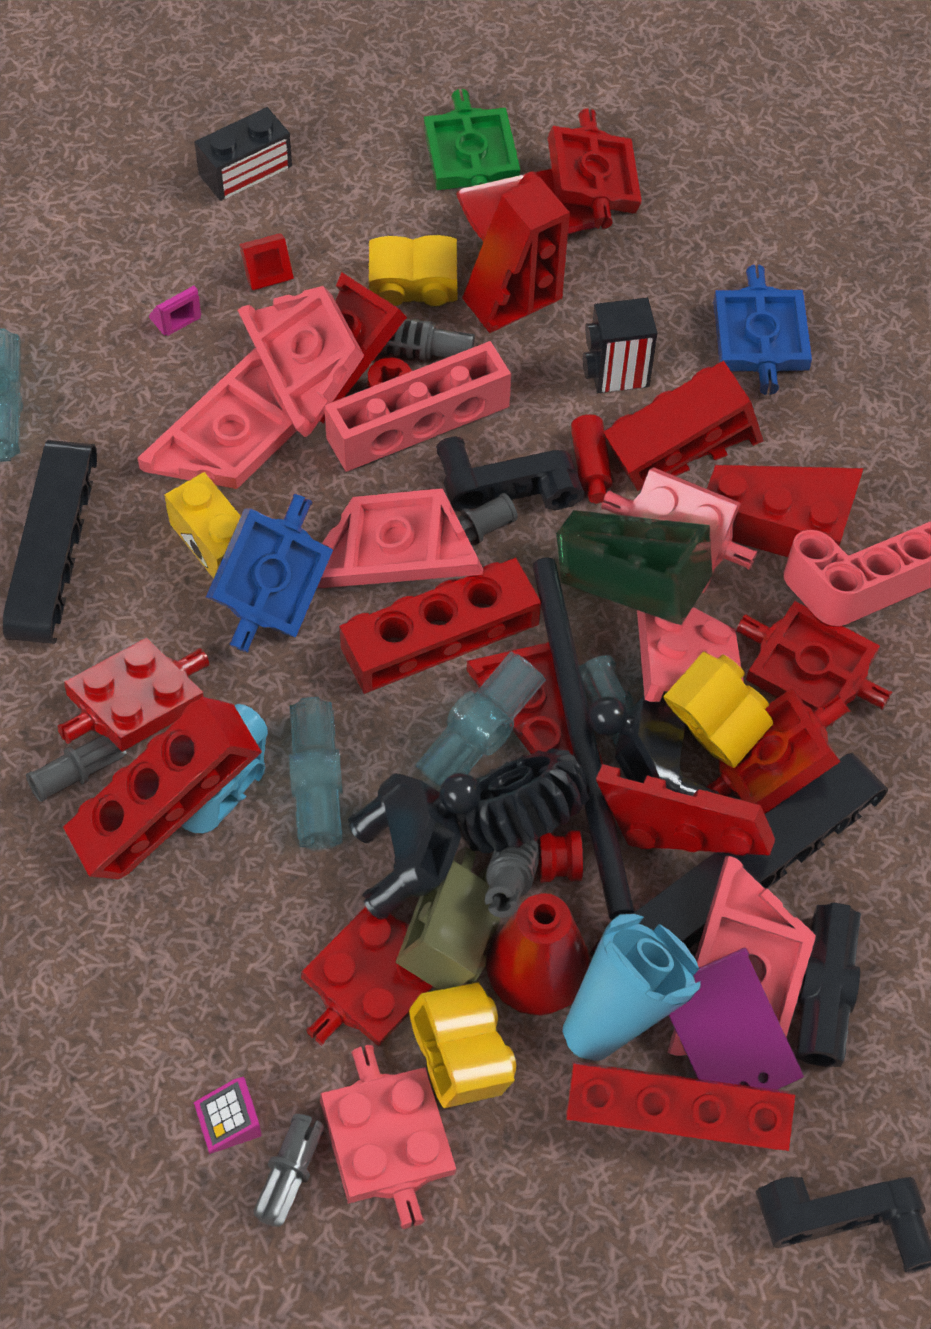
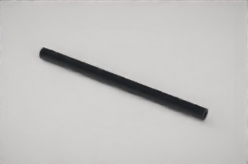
[532,557,634,920]

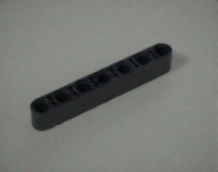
[590,752,888,958]

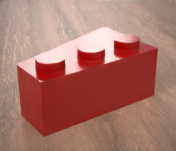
[462,177,570,333]
[603,360,764,491]
[707,465,864,558]

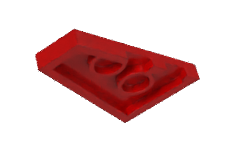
[319,272,407,424]
[467,642,603,765]
[595,764,776,856]

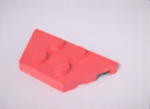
[237,286,364,437]
[137,348,297,489]
[317,488,483,588]
[636,582,744,702]
[668,856,816,1056]

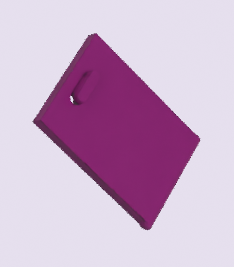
[668,948,804,1090]

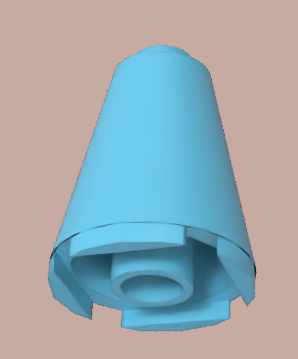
[563,914,701,1061]

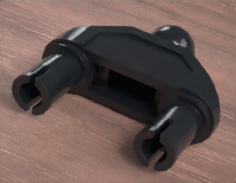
[588,691,719,796]
[348,773,481,920]

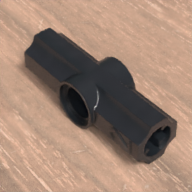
[796,902,861,1068]

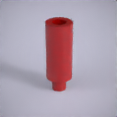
[571,414,612,504]

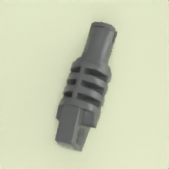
[379,318,475,361]
[485,839,540,918]

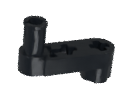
[436,436,585,512]
[755,1176,931,1273]

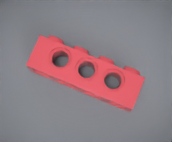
[324,341,511,472]

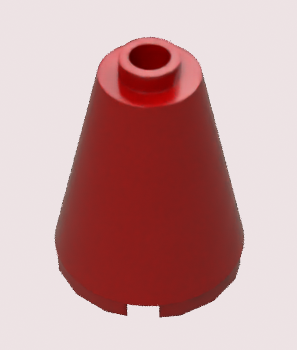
[486,893,591,1016]

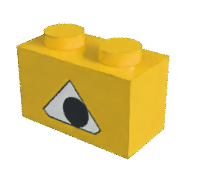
[164,472,241,579]

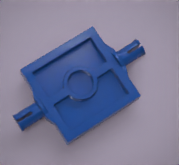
[713,265,812,395]
[206,494,333,653]

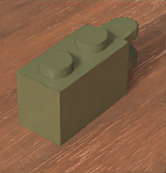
[396,846,500,990]

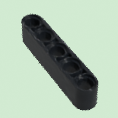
[3,440,97,644]

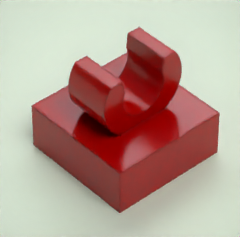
[239,233,294,290]

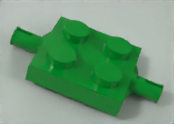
[424,89,520,190]

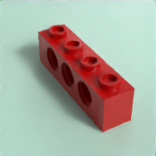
[339,558,541,694]
[63,697,262,880]
[566,1061,795,1151]

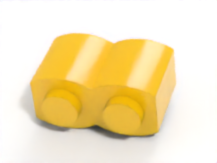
[369,235,458,306]
[663,651,773,768]
[409,982,516,1108]

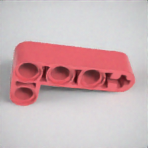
[783,521,931,626]

